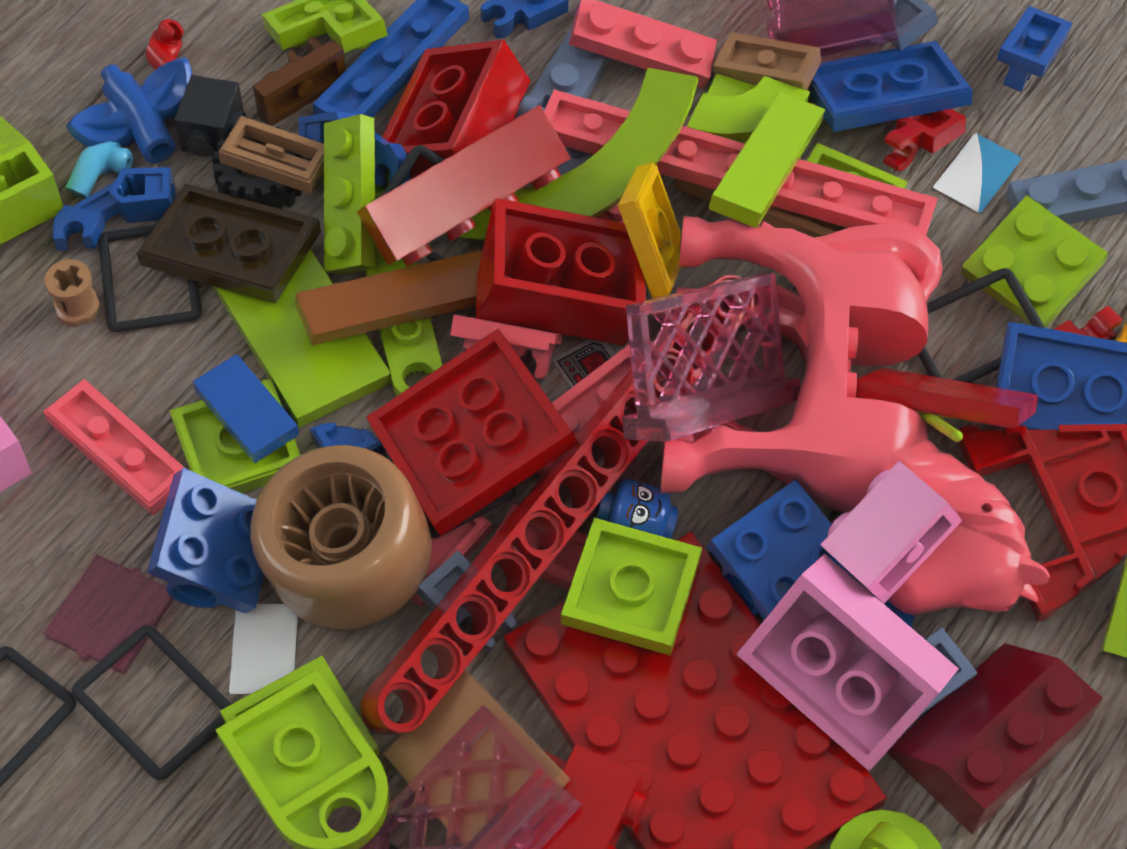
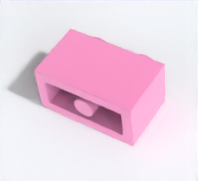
[820,461,963,604]

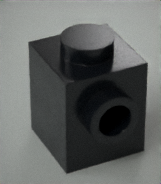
[175,75,246,157]

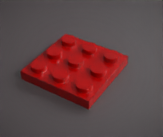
[366,328,579,536]

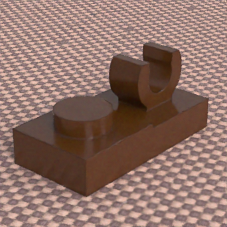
[253,37,346,126]

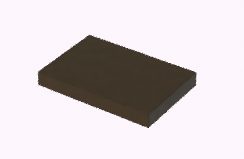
[137,183,321,304]

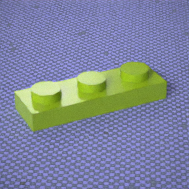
[324,114,375,275]

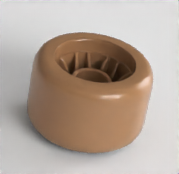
[250,445,432,630]

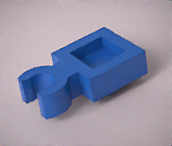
[480,0,568,38]

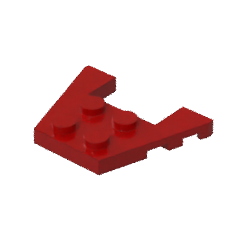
[958,424,1127,622]

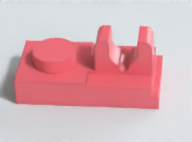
[450,314,563,379]

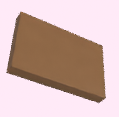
[383,670,570,849]

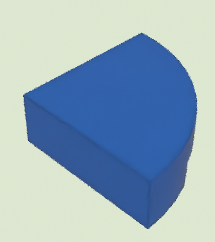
[310,423,383,455]

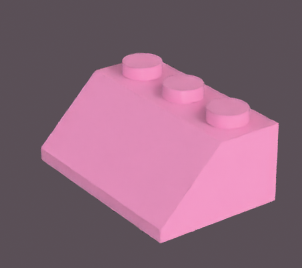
[736,554,959,772]

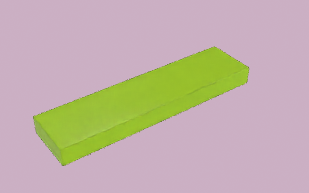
[709,91,825,228]

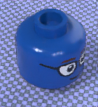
[593,478,678,539]

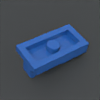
[997,6,1073,92]

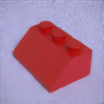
[382,39,531,179]
[476,198,646,346]

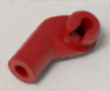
[145,19,184,70]

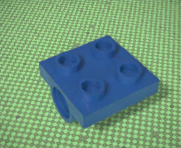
[147,468,264,613]
[707,479,854,620]

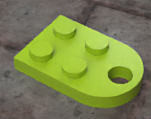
[215,669,390,849]

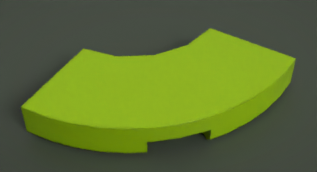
[687,76,810,143]

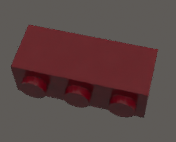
[887,643,1103,834]

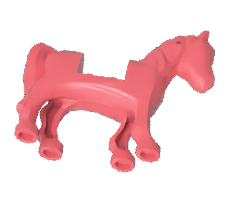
[660,216,1050,615]

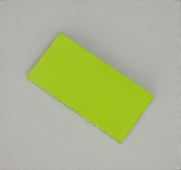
[212,249,392,428]

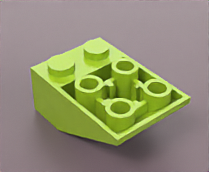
[0,116,64,245]

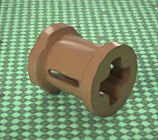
[44,259,100,327]

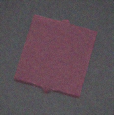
[44,554,174,675]

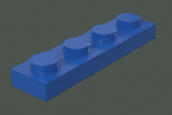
[313,0,469,118]

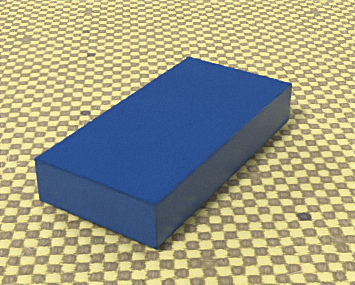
[192,354,299,463]

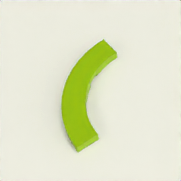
[459,67,698,242]

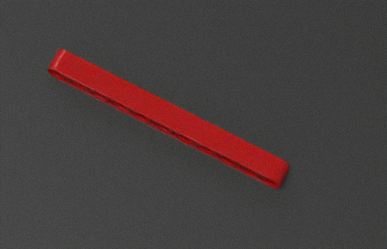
[360,274,754,735]

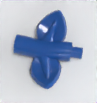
[66,57,193,163]

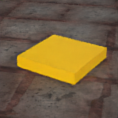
[618,162,681,299]

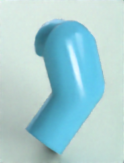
[65,141,133,199]

